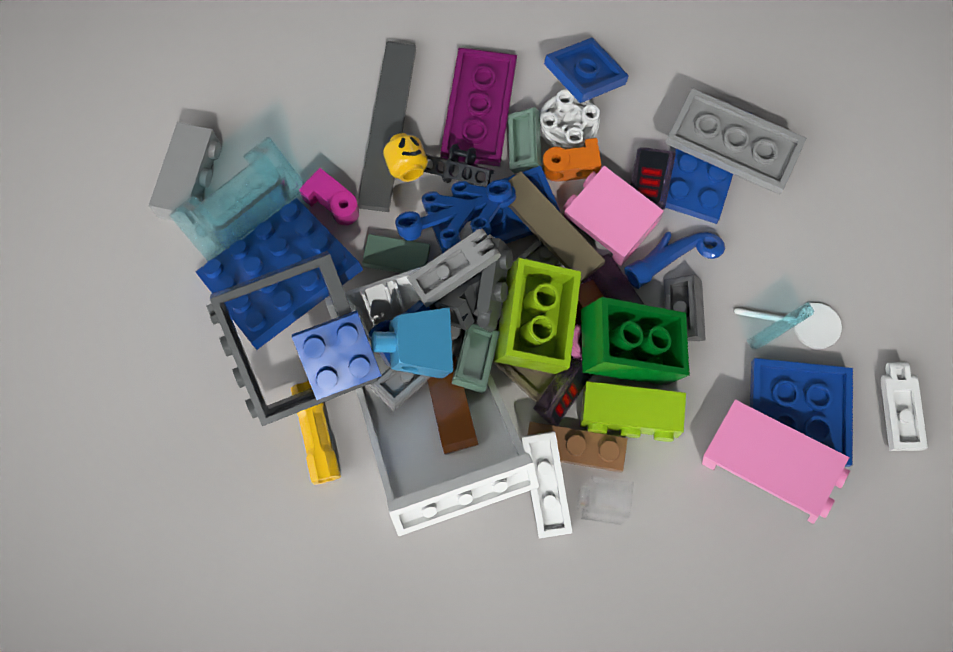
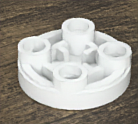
[540,90,600,150]

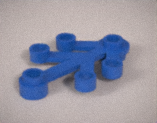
[395,180,516,249]

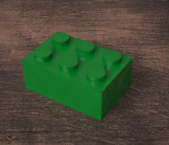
[581,297,690,385]

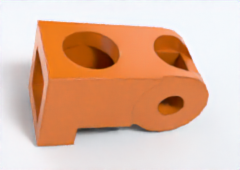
[542,138,602,182]

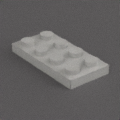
[665,88,807,195]

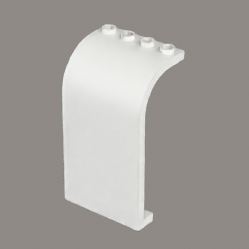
[325,267,539,536]

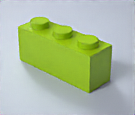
[580,381,686,442]

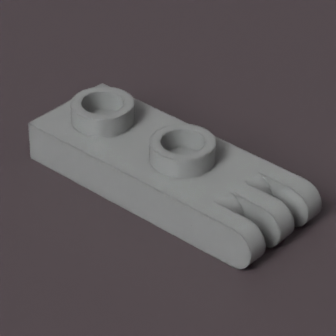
[407,229,501,307]

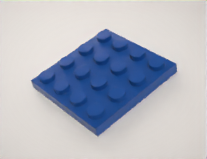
[195,198,363,350]

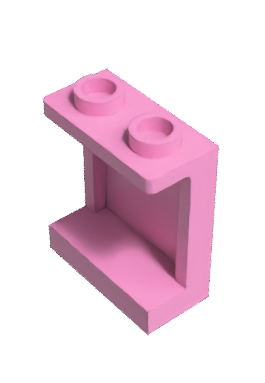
[563,166,664,267]

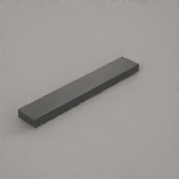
[358,42,416,212]

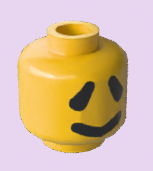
[383,133,428,182]

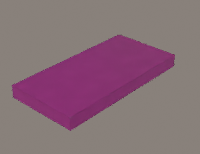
[440,47,517,167]

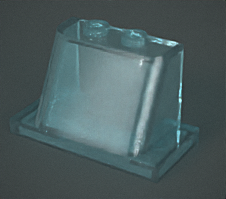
[169,137,305,261]

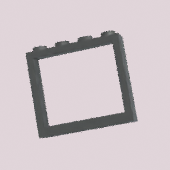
[206,251,378,426]

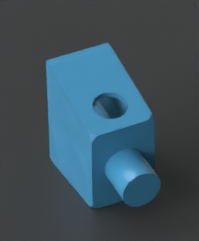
[371,308,453,378]

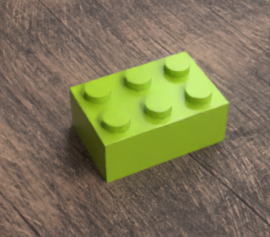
[494,258,581,374]

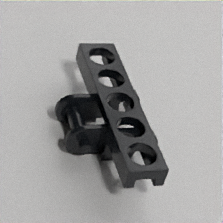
[424,144,494,187]

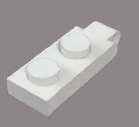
[881,362,928,451]

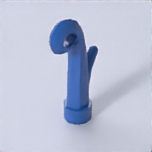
[624,232,725,289]

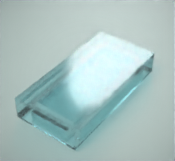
[746,302,815,350]

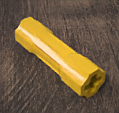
[290,381,341,485]

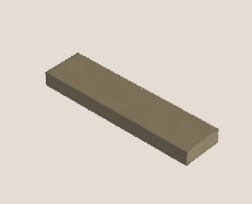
[509,171,605,284]

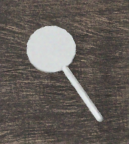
[734,303,842,349]

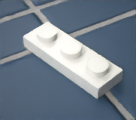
[522,431,573,539]

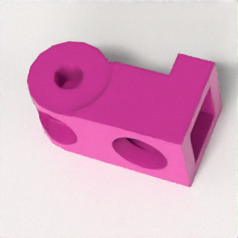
[299,168,359,226]

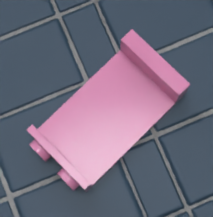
[702,399,850,524]

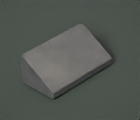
[664,275,706,341]

